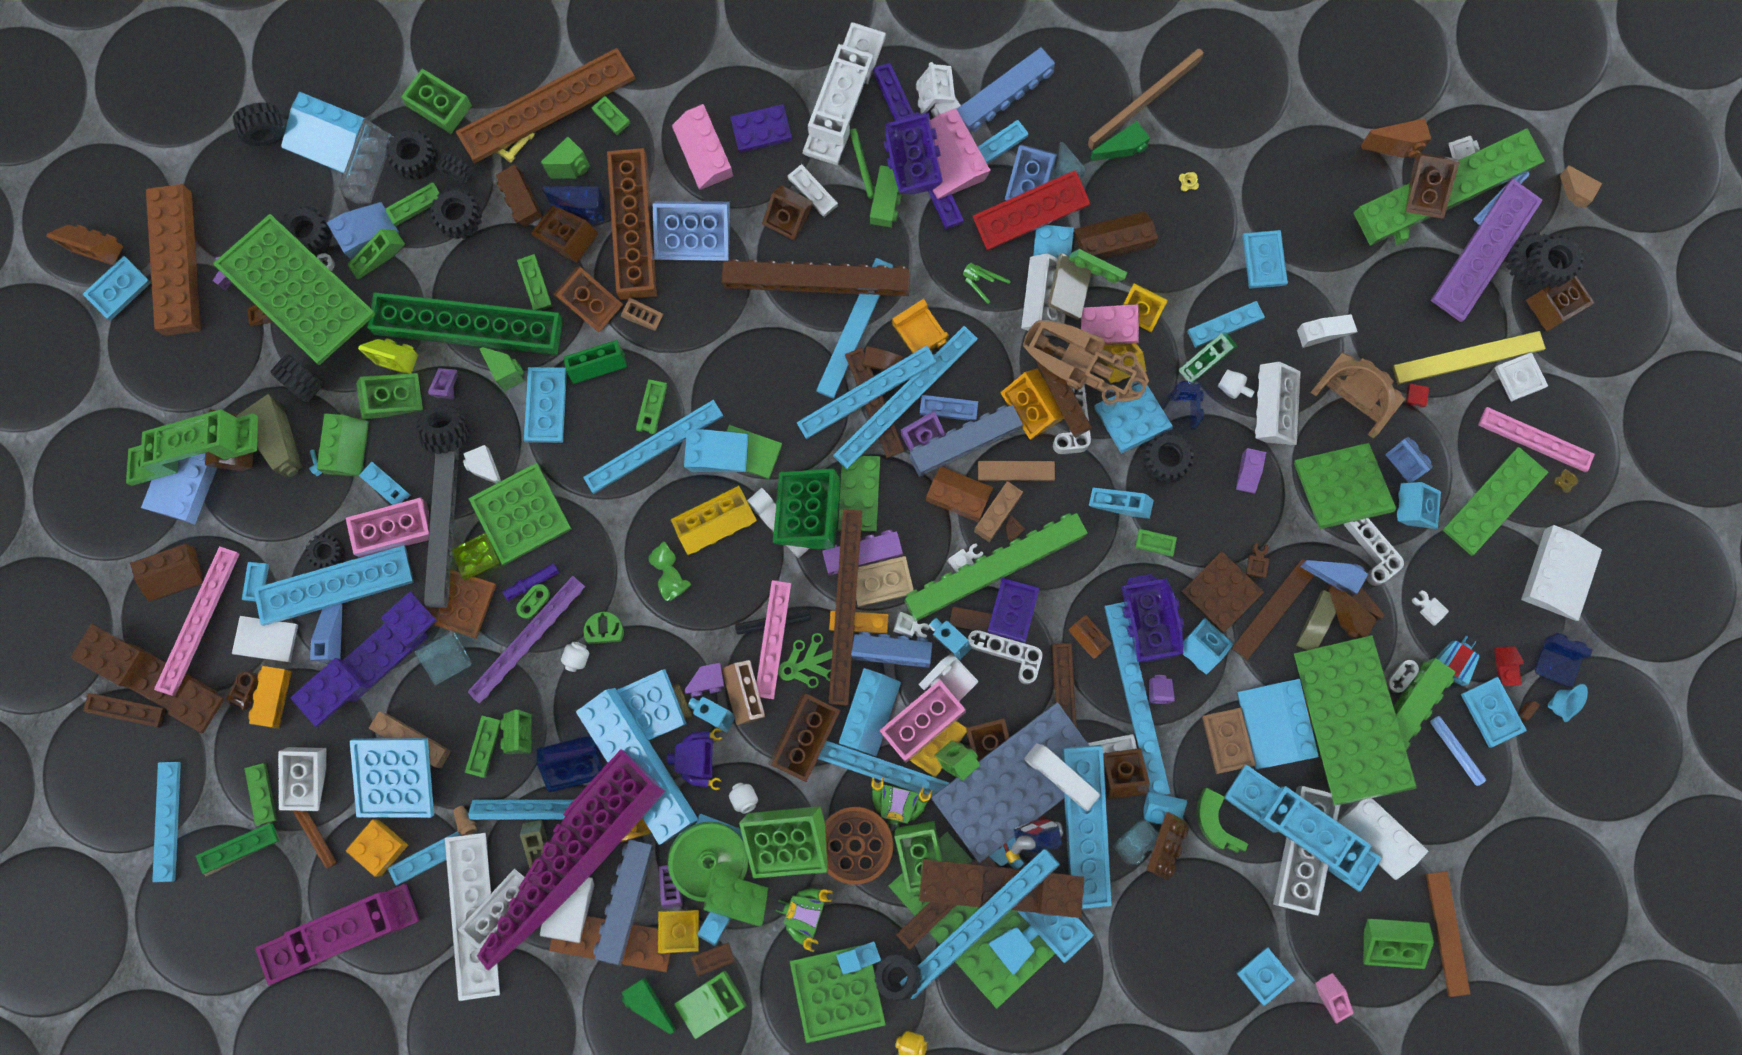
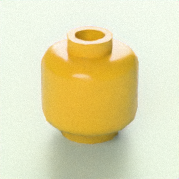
[896,1031,927,1055]

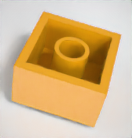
[346,820,408,877]

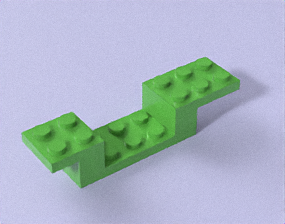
[126,409,258,486]

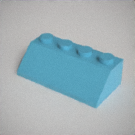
[839,668,901,757]

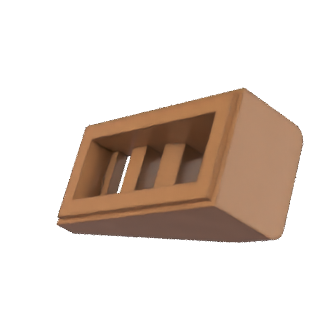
[621,297,663,331]

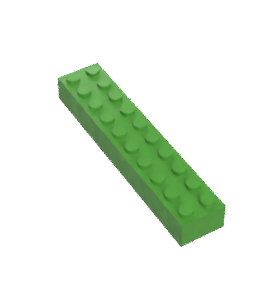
[1354,128,1545,246]

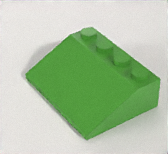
[739,806,828,878]

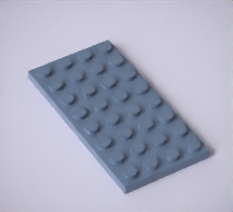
[931,702,1105,863]

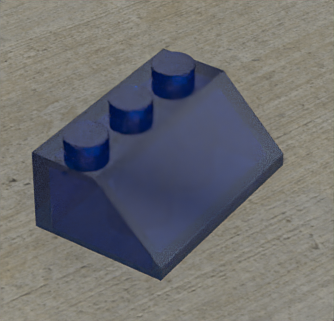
[537,735,604,793]

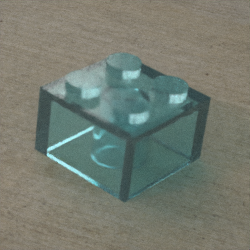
[415,629,472,686]
[1111,819,1159,865]

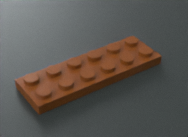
[549,916,671,972]

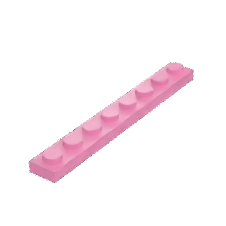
[154,546,239,697]

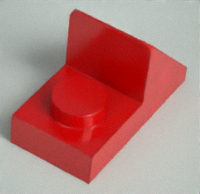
[1494,646,1524,687]

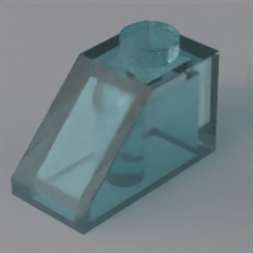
[1055,141,1086,179]

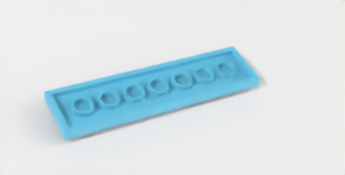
[253,545,414,626]
[1062,745,1111,909]

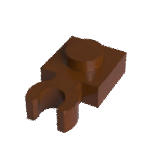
[1246,543,1269,579]

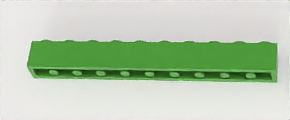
[904,513,1088,622]

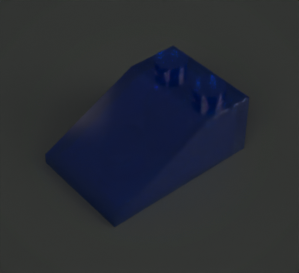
[543,186,605,224]

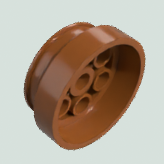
[825,807,893,885]

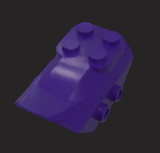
[884,112,943,195]
[1121,574,1184,662]

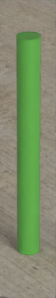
[850,128,875,199]

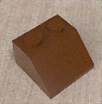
[762,185,813,240]
[1103,748,1150,799]

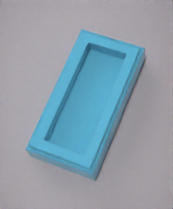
[242,562,269,602]

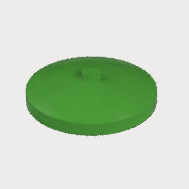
[668,822,748,902]

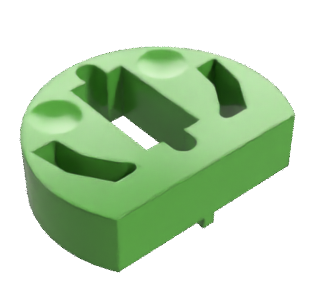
[584,612,624,644]

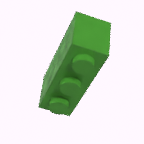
[870,165,902,228]

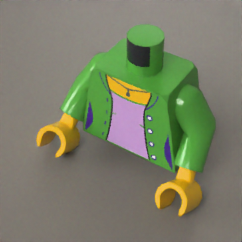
[872,776,933,833]
[775,888,833,952]

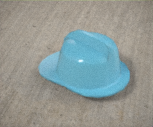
[1548,684,1588,722]

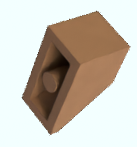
[1560,165,1602,209]

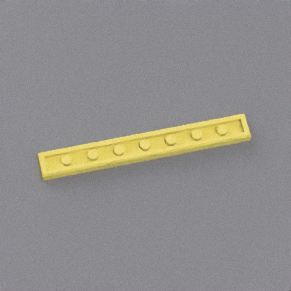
[1392,331,1545,385]

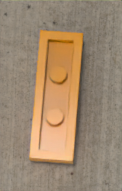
[829,611,888,634]

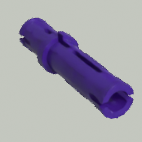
[502,563,559,601]

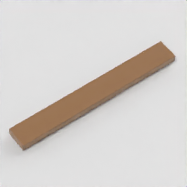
[1088,49,1204,150]

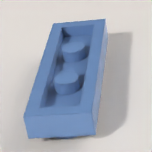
[920,395,978,421]

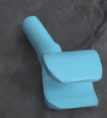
[309,450,322,476]

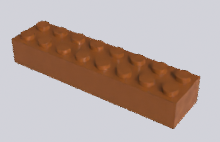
[607,148,657,300]
[146,184,201,336]

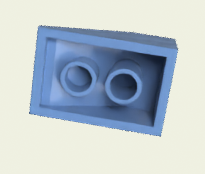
[1005,145,1057,201]
[327,202,399,260]
[1385,437,1433,483]

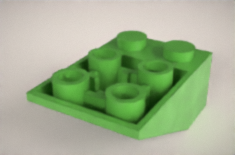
[674,970,747,1039]

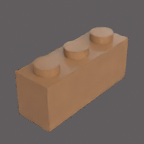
[974,481,1023,543]
[722,660,765,725]

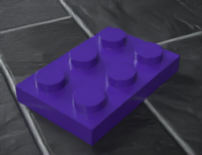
[730,104,792,153]
[987,578,1040,643]

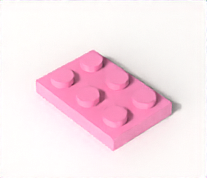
[1081,305,1139,345]

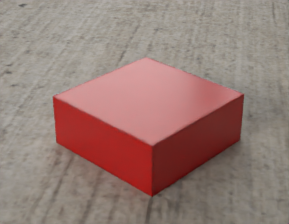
[1405,384,1429,407]

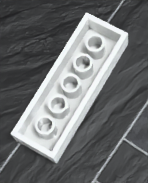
[1273,786,1340,915]

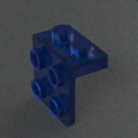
[1171,381,1204,430]
[1535,633,1593,687]

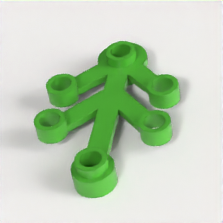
[778,633,832,688]

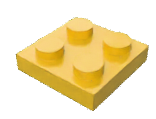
[658,910,699,953]

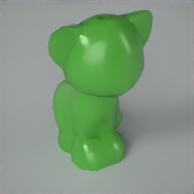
[648,541,691,601]

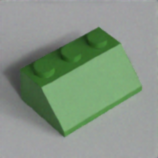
[317,414,369,477]
[1363,919,1434,969]

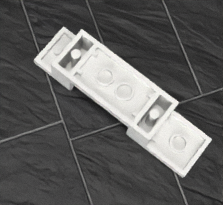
[803,23,886,165]

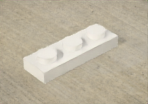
[788,164,838,217]

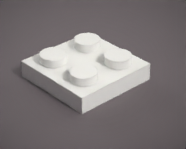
[1495,352,1548,402]

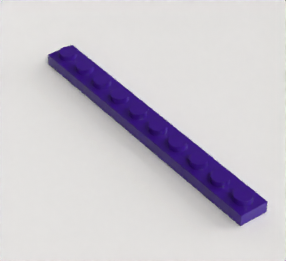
[872,63,964,229]

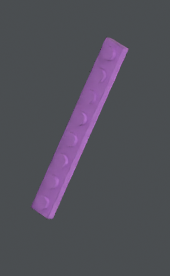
[468,576,585,703]

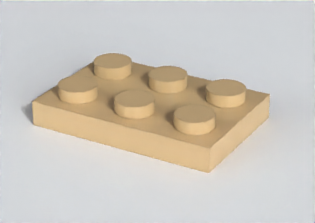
[856,556,914,607]

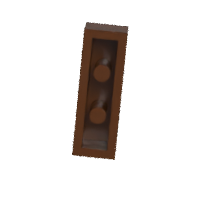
[496,164,544,227]

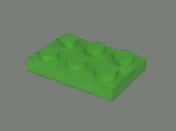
[703,871,768,926]

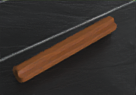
[293,810,336,868]

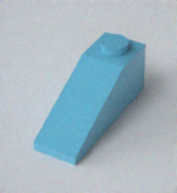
[1089,488,1154,519]

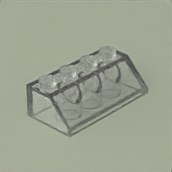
[339,119,394,204]

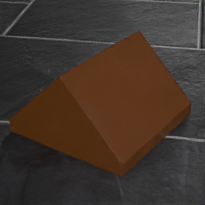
[966,718,1009,761]

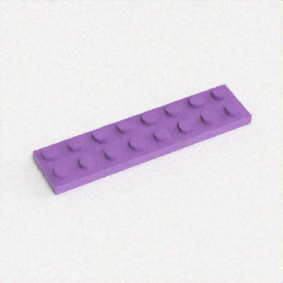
[1430,178,1542,322]

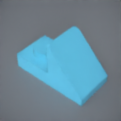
[836,941,881,975]

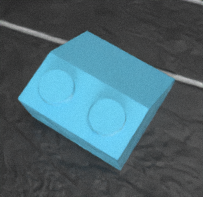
[1397,482,1441,529]
[1183,618,1234,675]

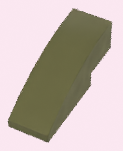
[1296,590,1336,650]

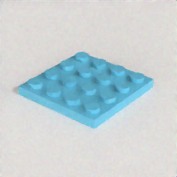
[350,738,434,817]

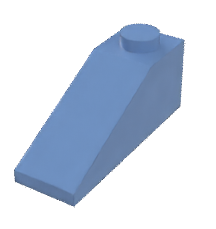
[1301,560,1368,597]

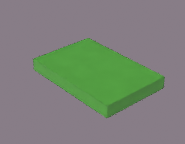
[726,425,783,479]

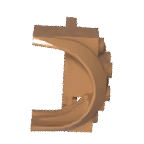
[1311,352,1405,438]

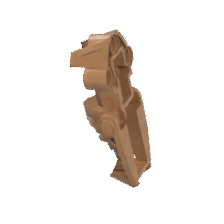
[1023,320,1149,406]

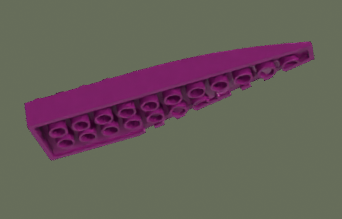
[477,749,665,970]

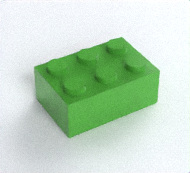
[401,69,472,134]

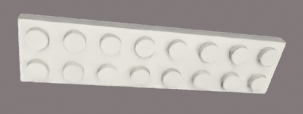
[445,833,500,1001]

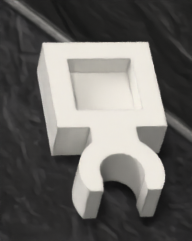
[947,544,983,573]
[1412,590,1449,626]
[893,612,930,638]

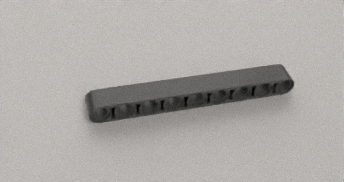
[424,448,459,608]

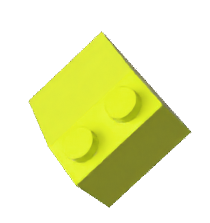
[358,339,418,374]

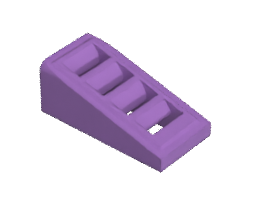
[659,865,683,909]

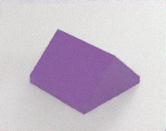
[901,411,946,452]

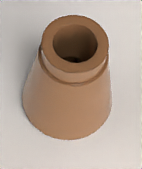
[453,806,477,836]

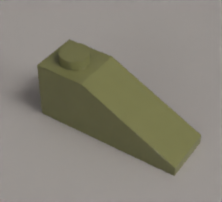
[520,820,548,868]

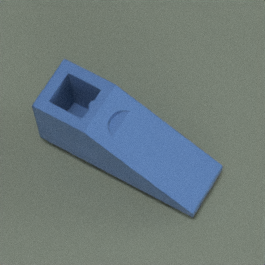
[310,604,342,663]

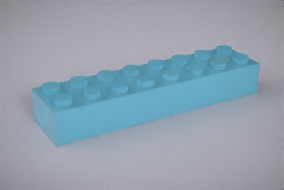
[576,688,699,845]

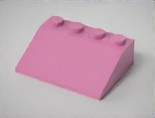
[930,108,991,199]

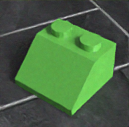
[541,137,590,179]
[480,347,525,391]

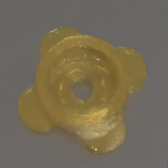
[1555,470,1578,493]

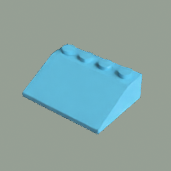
[281,92,371,174]
[1237,679,1319,770]

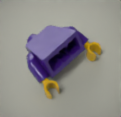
[667,728,722,790]

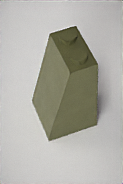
[237,394,302,478]

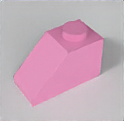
[1315,973,1354,1024]

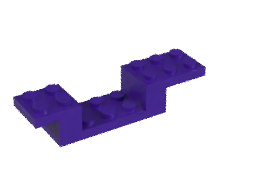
[291,592,437,727]

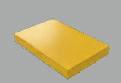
[909,721,966,778]

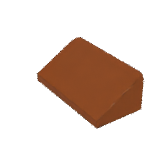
[1069,615,1112,659]

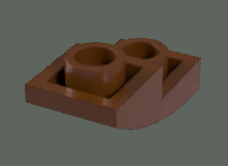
[863,346,903,372]

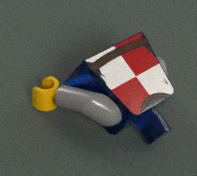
[1005,816,1063,863]

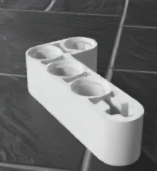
[1053,385,1091,454]
[747,488,810,558]
[1344,518,1404,586]
[968,630,1042,685]
[1024,743,1100,811]

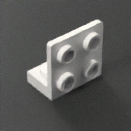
[916,64,955,114]
[919,653,978,701]

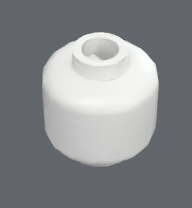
[561,642,589,672]
[729,783,758,814]

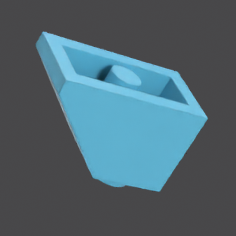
[1143,792,1187,824]

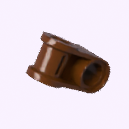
[226,672,259,711]

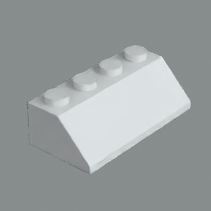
[1021,253,1065,337]
[1255,362,1300,445]
[1337,798,1428,880]
[458,869,525,951]

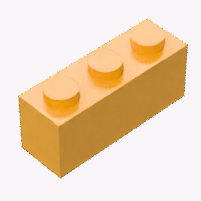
[249,666,292,729]

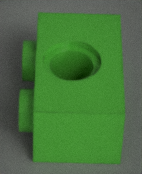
[934,740,980,781]

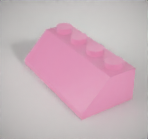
[672,104,733,190]

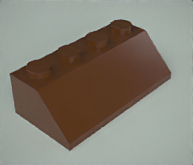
[1073,211,1158,260]
[768,693,841,782]

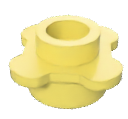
[1179,172,1199,191]

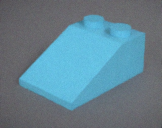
[684,430,748,472]

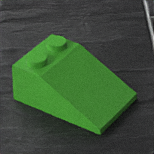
[356,373,423,419]
[501,710,531,754]
[895,821,943,893]

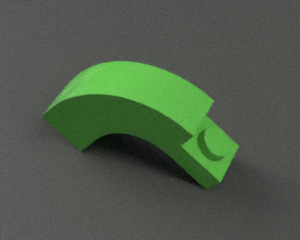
[1196,788,1248,853]

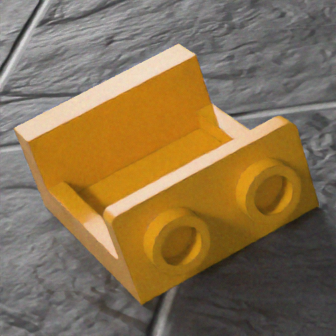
[892,299,949,353]

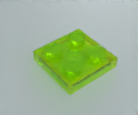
[452,533,499,581]

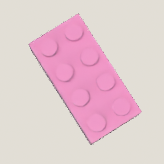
[346,498,430,558]
[879,680,966,763]

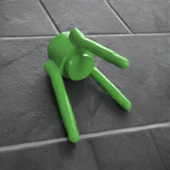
[963,263,1011,304]

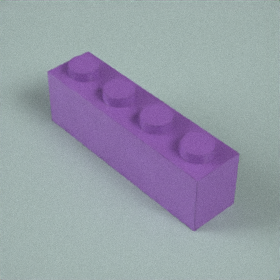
[822,530,903,576]

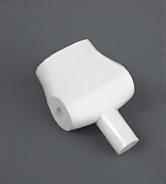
[1218,369,1255,399]

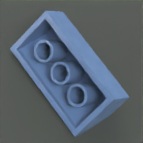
[851,632,932,668]

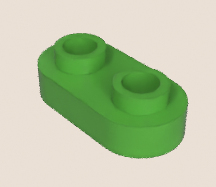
[516,584,550,619]

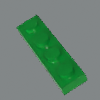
[196,823,279,874]

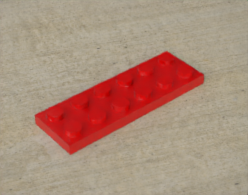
[973,170,1090,251]

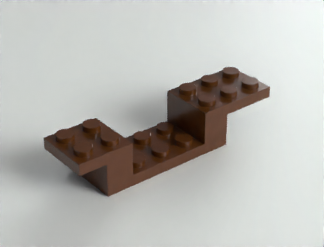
[70,624,224,733]
[919,859,1085,918]

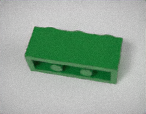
[563,340,627,384]

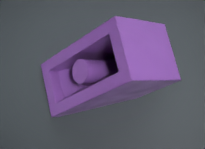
[1236,448,1266,494]
[1149,675,1174,704]

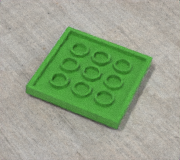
[1294,443,1396,529]
[469,463,572,565]
[790,944,886,1043]

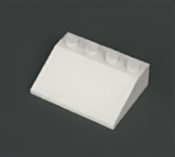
[1521,525,1602,621]

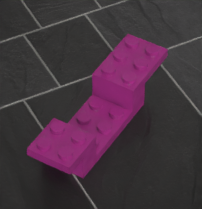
[255,884,420,986]

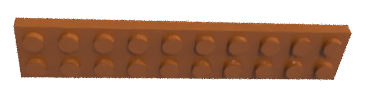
[456,48,635,163]

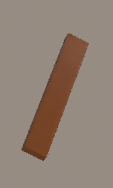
[1426,871,1470,997]

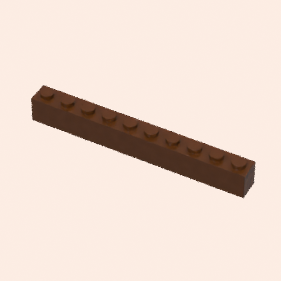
[722,259,910,296]

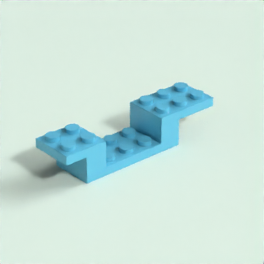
[1224,765,1381,892]

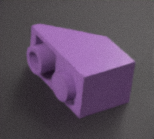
[685,663,726,698]

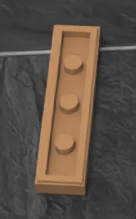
[978,461,1055,481]

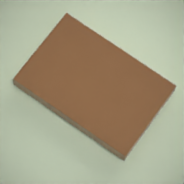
[1202,708,1256,774]

